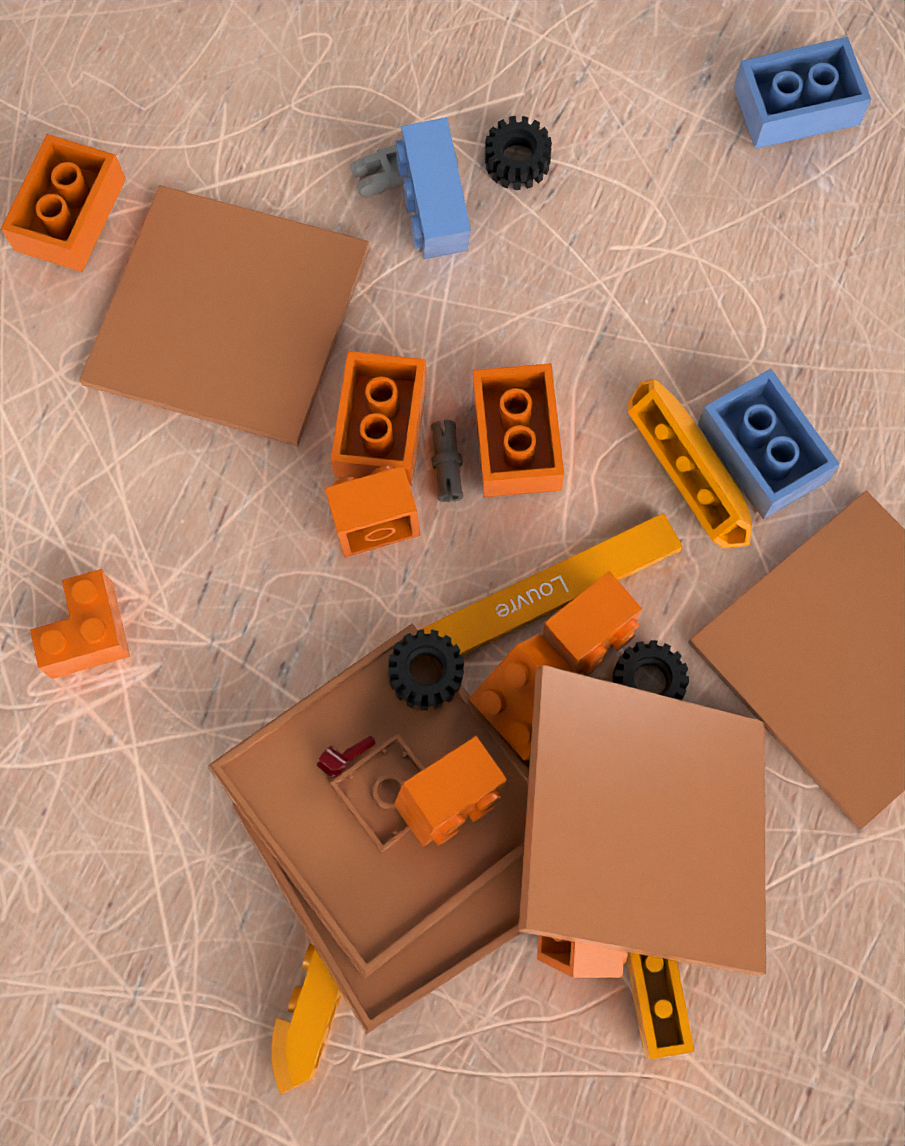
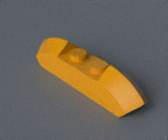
[627,379,752,549]
[271,943,341,1095]

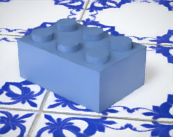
[734,37,871,149]
[395,117,471,259]
[698,369,840,520]

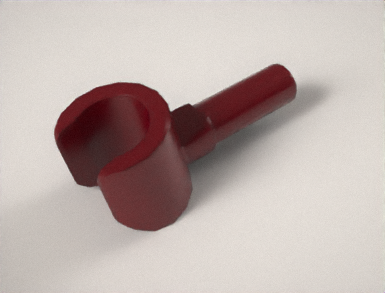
[316,736,376,777]

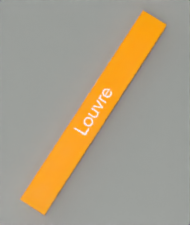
[419,513,683,656]

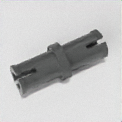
[431,420,464,502]

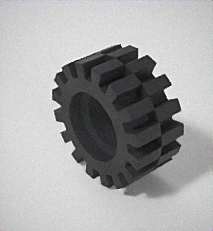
[485,116,552,190]
[388,629,464,711]
[612,640,689,700]

